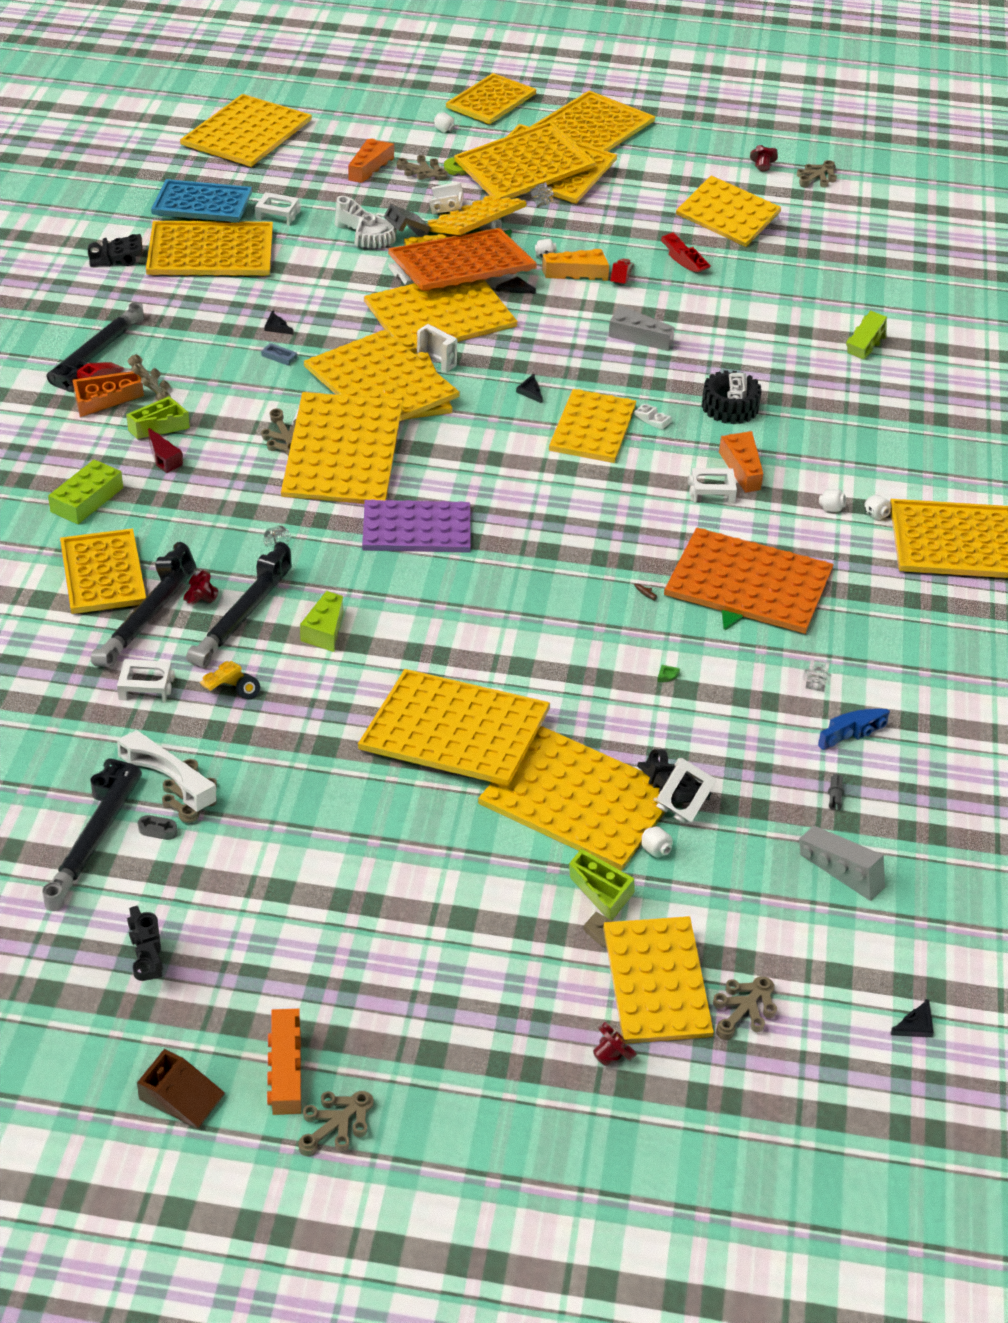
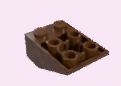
[137,1049,225,1129]

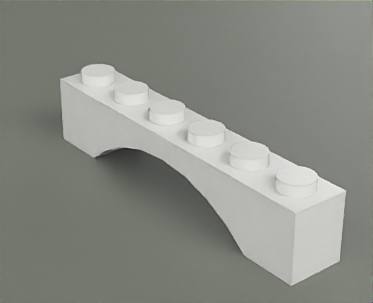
[117,730,216,812]

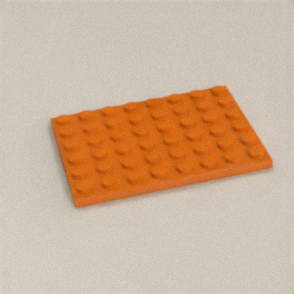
[388,228,537,291]
[664,527,834,634]

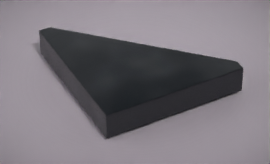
[496,276,536,294]
[264,310,294,335]
[516,374,543,403]
[890,999,934,1038]

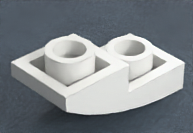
[388,263,415,285]
[727,373,747,399]
[634,404,672,429]

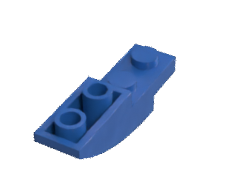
[818,709,890,750]

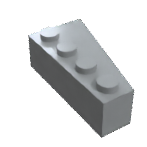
[608,305,675,351]
[799,826,885,901]

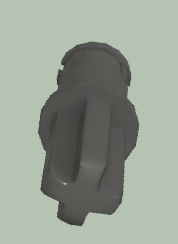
[828,773,844,810]

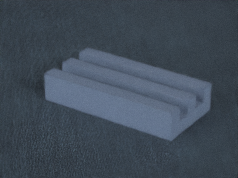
[261,343,297,366]

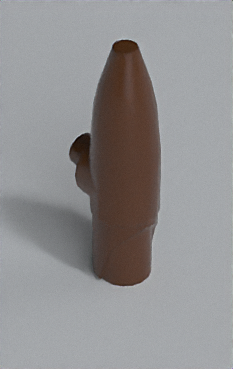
[634,583,657,601]

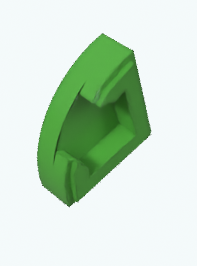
[657,665,680,682]

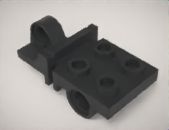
[88,234,143,267]
[637,749,712,803]
[127,905,163,981]

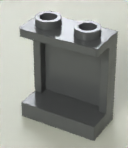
[383,204,431,237]

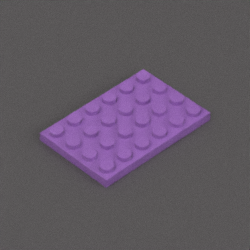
[362,499,470,553]

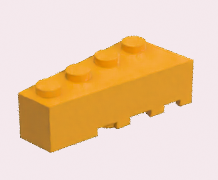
[542,249,609,281]

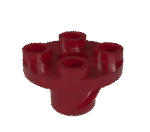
[750,145,778,171]
[183,570,219,605]
[593,1021,637,1066]

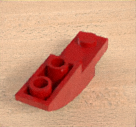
[661,232,711,272]

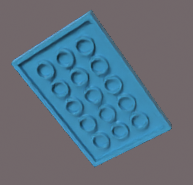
[151,179,252,223]

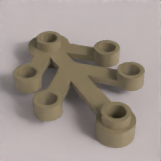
[397,155,448,181]
[797,160,837,188]
[127,354,171,401]
[261,408,296,456]
[162,759,217,823]
[713,976,777,1040]
[298,1091,374,1156]

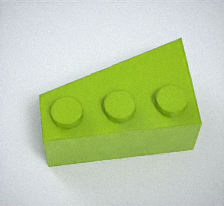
[846,310,887,360]
[126,396,190,439]
[300,590,343,652]
[569,849,635,921]

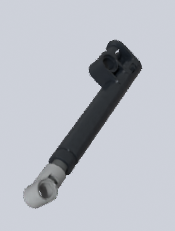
[46,302,144,392]
[91,542,197,667]
[186,542,292,668]
[42,758,142,911]

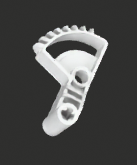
[335,196,397,249]

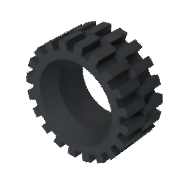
[702,370,762,424]

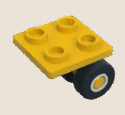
[199,661,260,699]

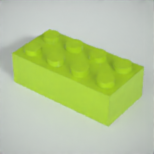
[48,459,123,524]

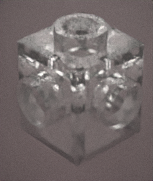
[530,182,554,208]
[803,659,832,692]

